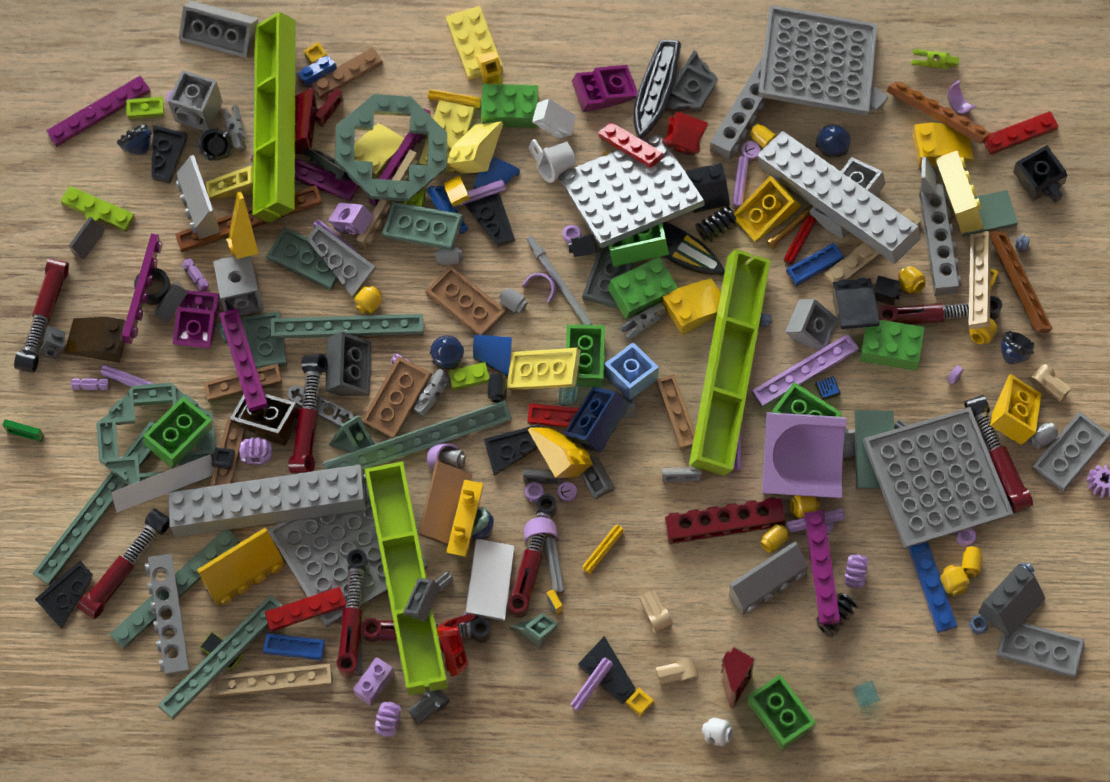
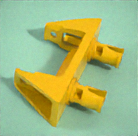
[446,480,483,557]

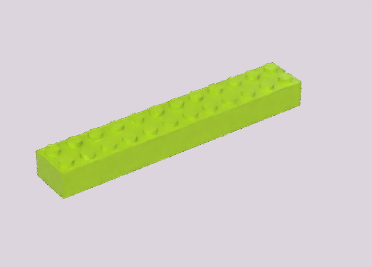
[253,12,296,223]
[689,249,771,476]
[365,461,448,696]

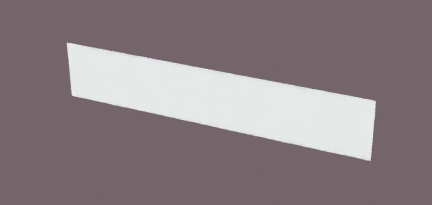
[111,454,214,512]

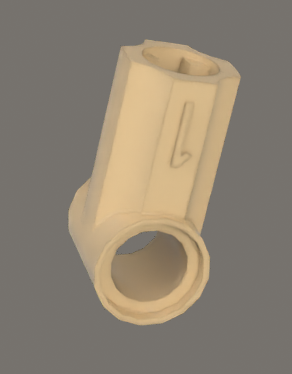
[1030,364,1071,402]
[640,591,673,633]
[656,657,698,686]

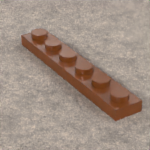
[887,81,991,144]
[989,232,1053,333]

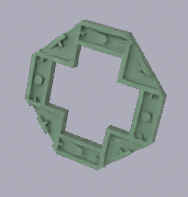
[335,94,447,201]
[96,383,216,492]

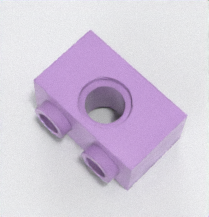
[328,203,374,234]
[353,657,395,706]

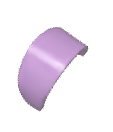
[948,80,976,114]
[522,273,557,303]
[427,444,459,471]
[524,517,558,543]

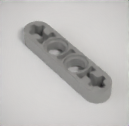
[287,386,354,428]

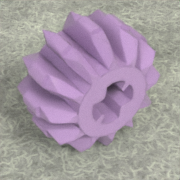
[239,437,272,465]
[1087,464,1110,498]
[845,554,868,588]
[375,702,401,737]

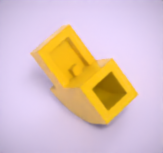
[476,51,503,84]

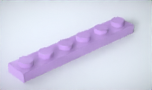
[752,334,859,408]

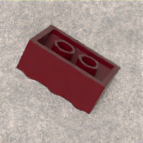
[295,89,318,155]
[721,647,755,709]

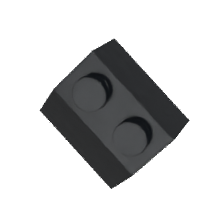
[685,163,730,213]

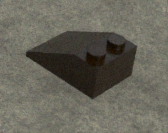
[64,317,126,363]
[230,393,299,446]

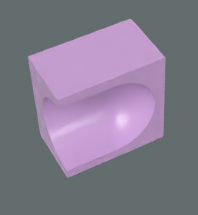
[762,412,847,498]

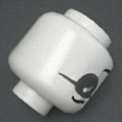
[702,718,734,747]

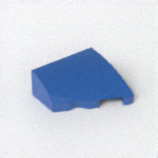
[473,157,520,189]
[473,335,512,376]

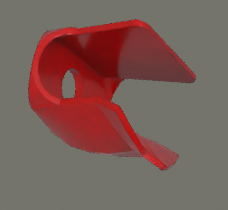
[662,112,708,155]

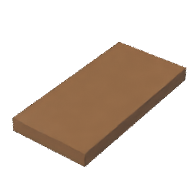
[425,266,507,335]
[362,356,432,439]
[418,461,472,546]

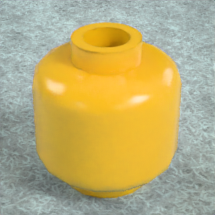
[898,266,926,295]
[354,286,383,314]
[969,318,998,345]
[790,495,820,519]
[940,565,970,596]

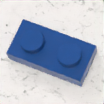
[297,56,338,86]

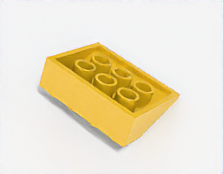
[227,192,259,259]
[197,528,285,607]

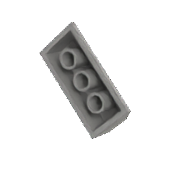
[178,1,259,58]
[176,155,220,239]
[810,157,885,239]
[729,542,808,615]

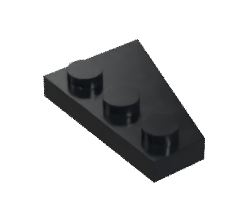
[151,125,188,184]
[304,148,352,181]
[464,192,516,247]
[484,424,541,476]
[35,561,94,629]
[578,636,636,705]

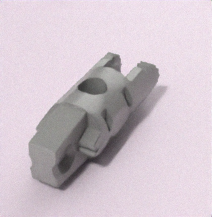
[223,105,246,152]
[619,303,666,340]
[413,369,450,415]

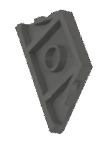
[665,50,718,111]

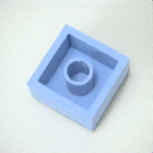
[604,343,659,400]

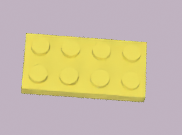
[446,6,503,80]
[419,100,475,175]
[507,348,581,390]

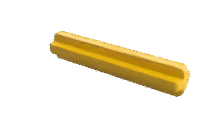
[427,89,481,108]
[582,525,624,574]

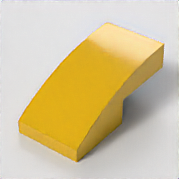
[444,175,470,207]

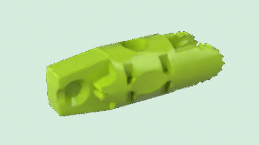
[911,49,960,69]

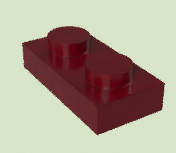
[315,88,344,127]

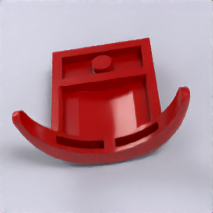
[436,614,474,677]

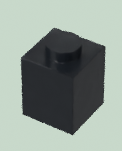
[567,234,596,257]
[874,275,902,306]

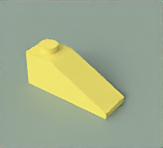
[206,166,253,199]

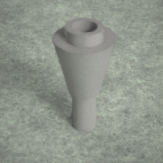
[438,450,466,469]

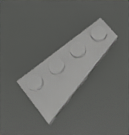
[307,225,377,297]

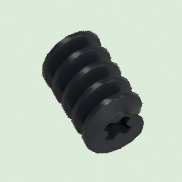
[695,205,738,242]
[816,593,858,638]

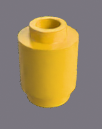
[750,124,777,149]
[760,524,789,553]
[961,547,983,577]

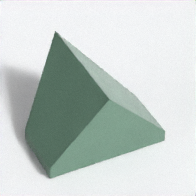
[329,415,374,453]
[509,613,558,649]

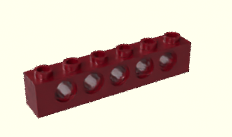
[665,497,785,545]

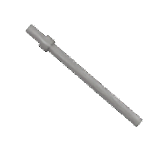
[527,236,593,325]

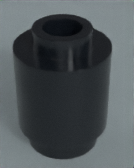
[487,373,507,403]

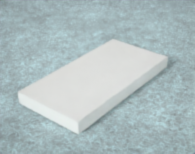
[465,539,514,621]

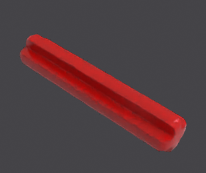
[784,215,816,265]

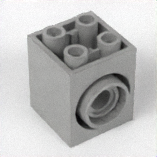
[168,70,223,131]
[213,256,264,315]

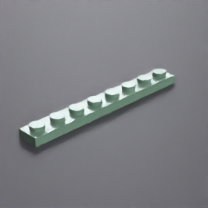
[271,314,423,339]
[110,530,240,649]
[158,595,283,720]

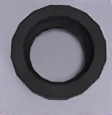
[134,268,171,305]

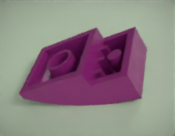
[572,65,638,112]
[173,290,221,349]

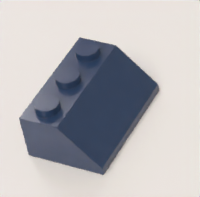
[563,387,630,453]

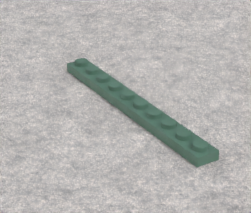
[322,400,512,470]
[33,421,155,586]

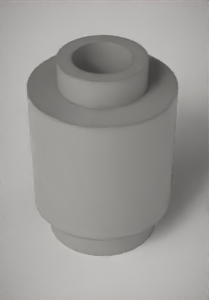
[435,245,463,266]
[499,288,528,314]
[1028,422,1058,449]

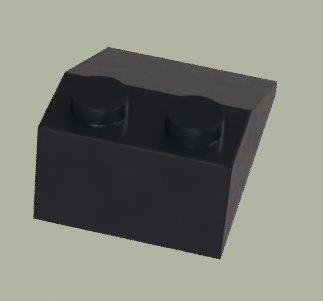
[833,278,880,330]

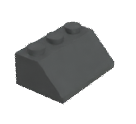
[325,332,371,396]
[978,564,1046,638]

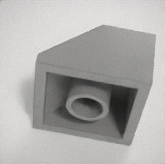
[785,299,838,350]

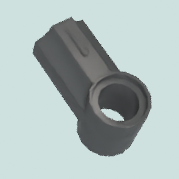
[408,689,450,724]

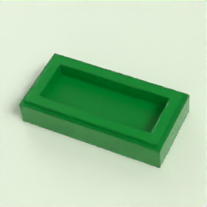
[2,419,44,442]

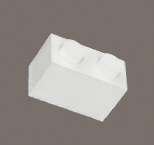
[532,99,576,139]

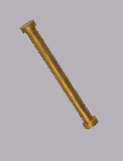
[766,204,813,249]

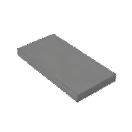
[1032,411,1110,492]
[996,623,1084,678]

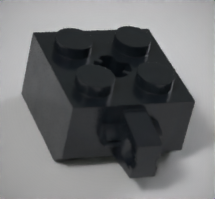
[1013,145,1068,203]

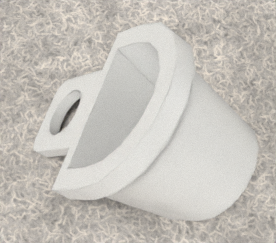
[529,139,576,183]

